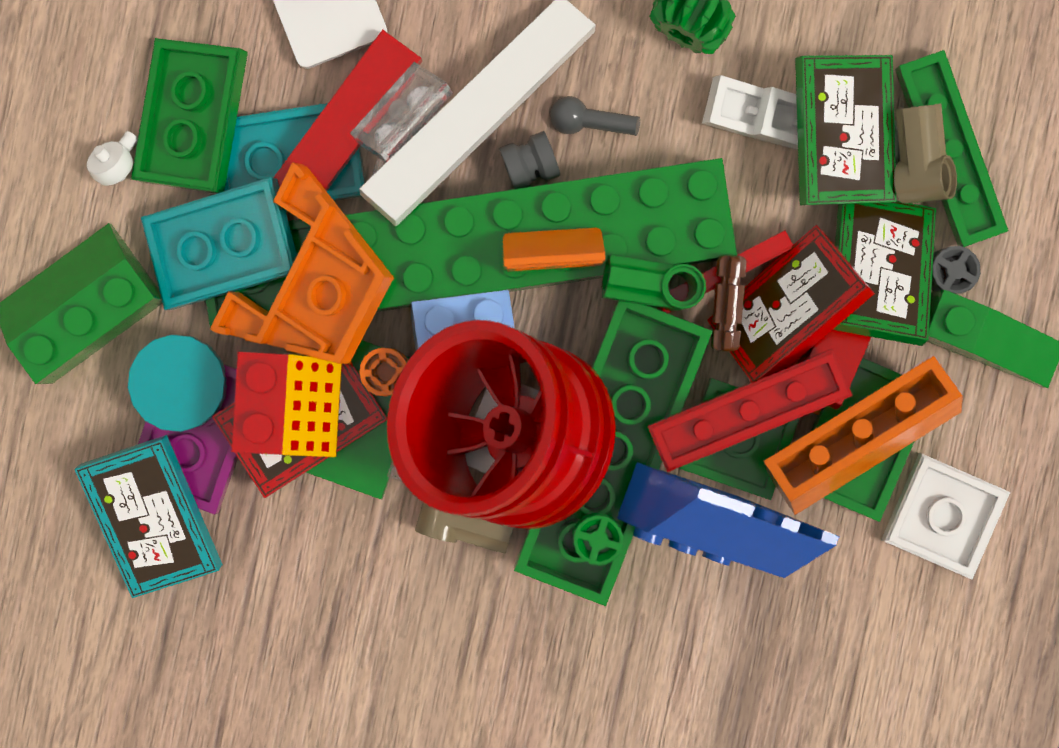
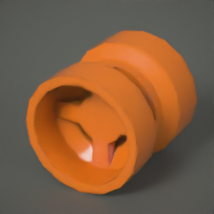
[359,347,408,397]

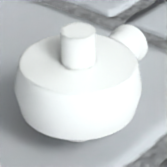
[87,131,138,186]

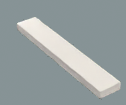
[359,0,596,227]

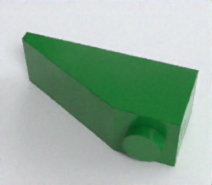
[927,290,1059,388]

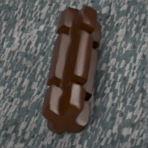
[711,255,747,352]

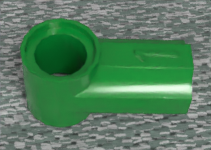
[601,255,706,311]

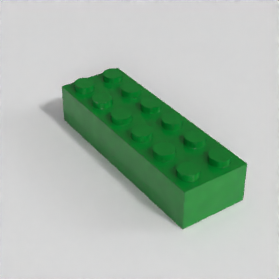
[514,300,713,607]

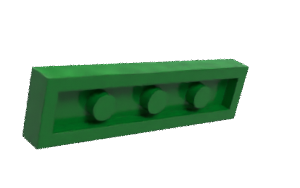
[895,50,1009,247]

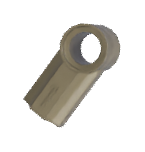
[894,104,957,204]
[415,503,513,554]

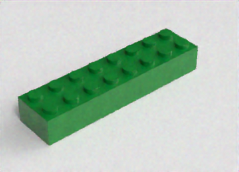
[346,158,737,312]

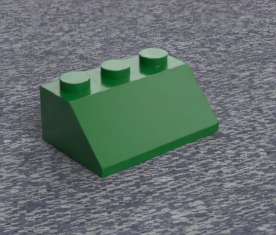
[0,223,163,384]

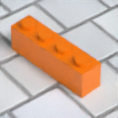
[764,356,963,515]

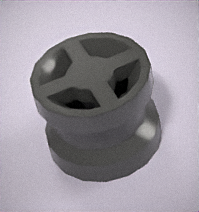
[931,246,981,294]

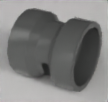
[499,131,561,189]

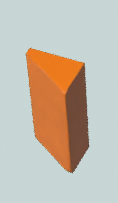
[503,228,605,272]

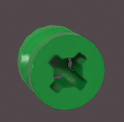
[572,512,624,565]

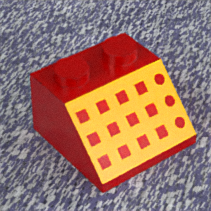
[232,352,342,457]

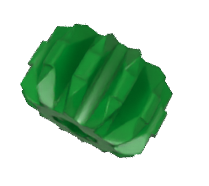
[649,0,736,54]

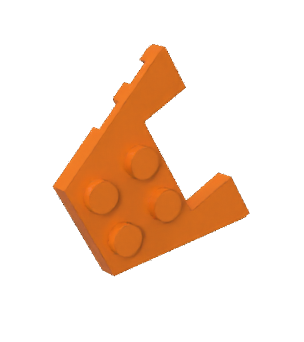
[210,162,394,364]

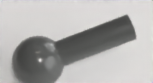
[550,96,640,136]

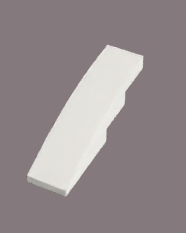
[702,75,900,165]

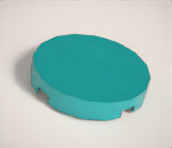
[128,335,227,432]

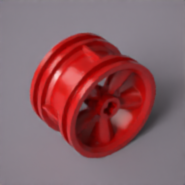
[387,320,615,529]

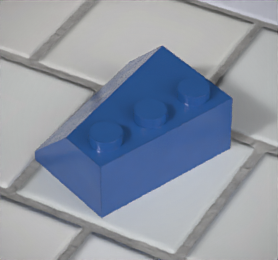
[617,462,840,578]

